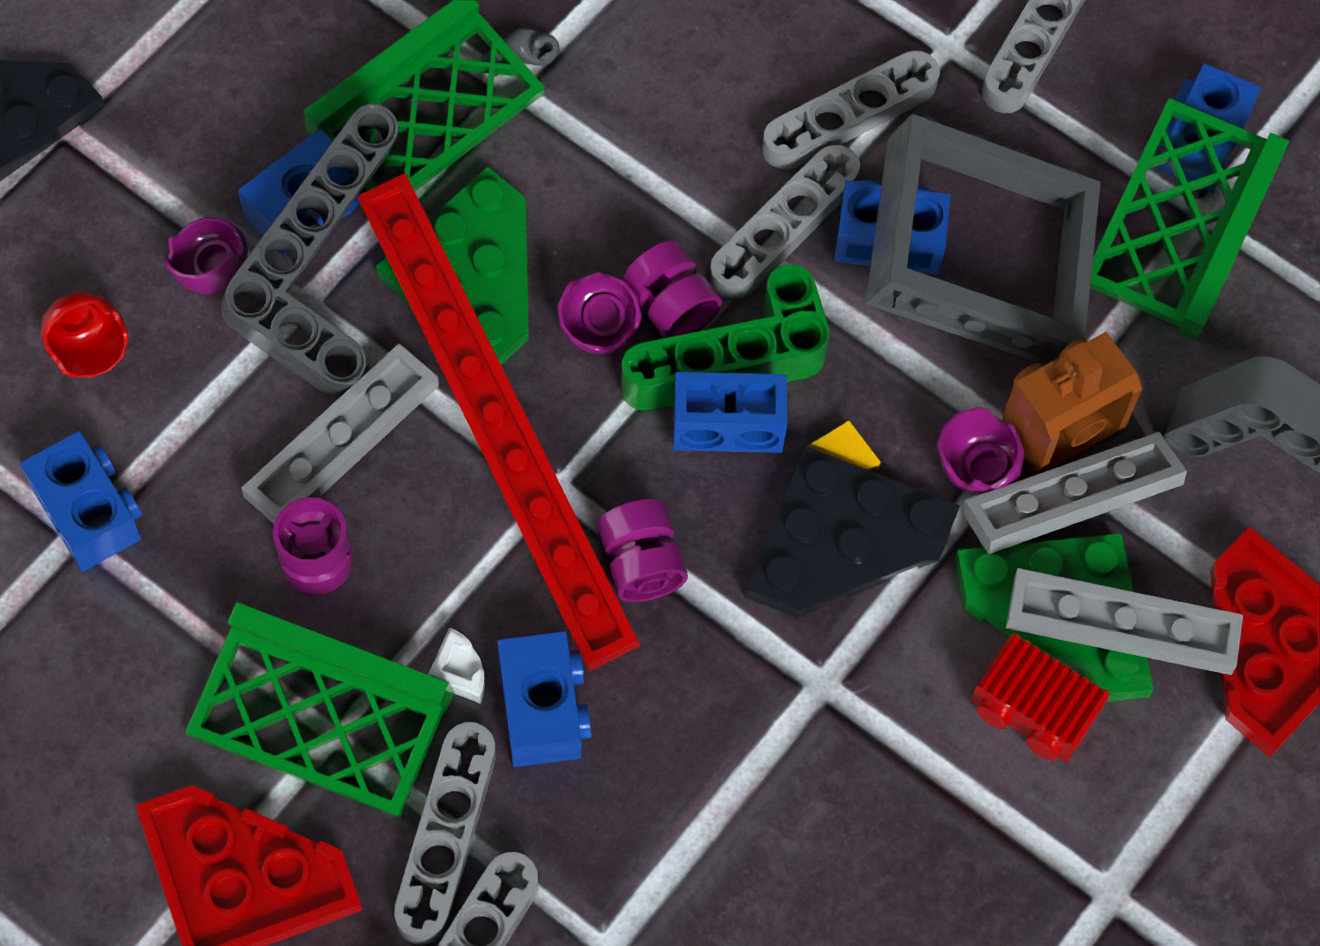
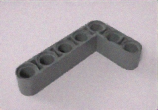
[221,104,398,396]
[1164,356,1320,474]

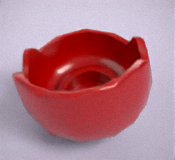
[40,291,129,378]

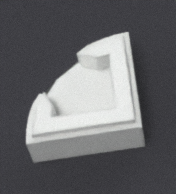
[428,627,485,704]

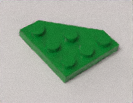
[376,167,529,365]
[955,534,1154,702]

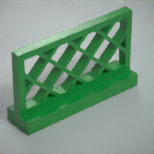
[304,0,545,192]
[1090,98,1290,341]
[185,602,455,818]

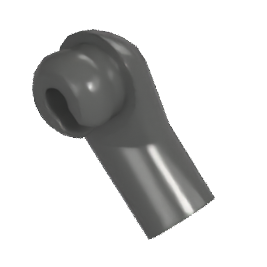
[481,29,559,77]

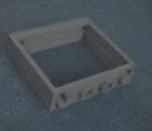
[865,114,1100,365]

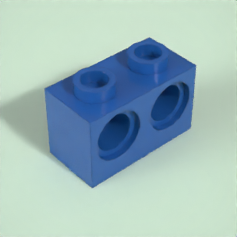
[1156,63,1262,194]
[834,180,951,275]
[673,372,787,453]
[20,431,142,572]

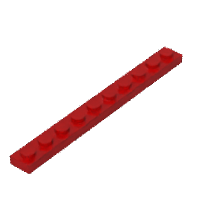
[357,173,640,671]

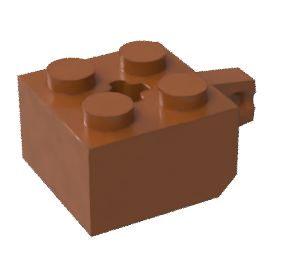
[1002,332,1142,476]

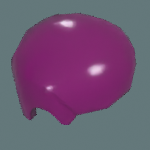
[163,216,248,296]
[557,272,642,355]
[937,407,1025,496]

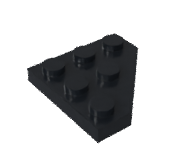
[0,60,105,182]
[745,446,960,618]

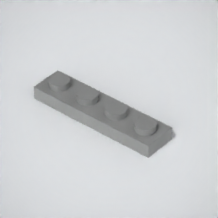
[241,344,439,524]
[963,432,1187,554]
[1006,568,1243,675]

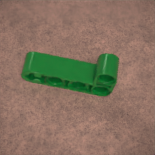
[621,264,829,411]

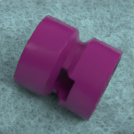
[624,240,722,338]
[273,497,353,595]
[597,499,688,603]

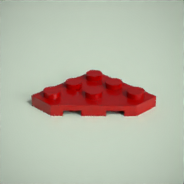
[1210,526,1320,758]
[135,785,363,946]

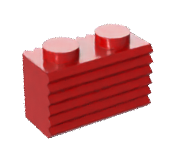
[970,633,1110,763]

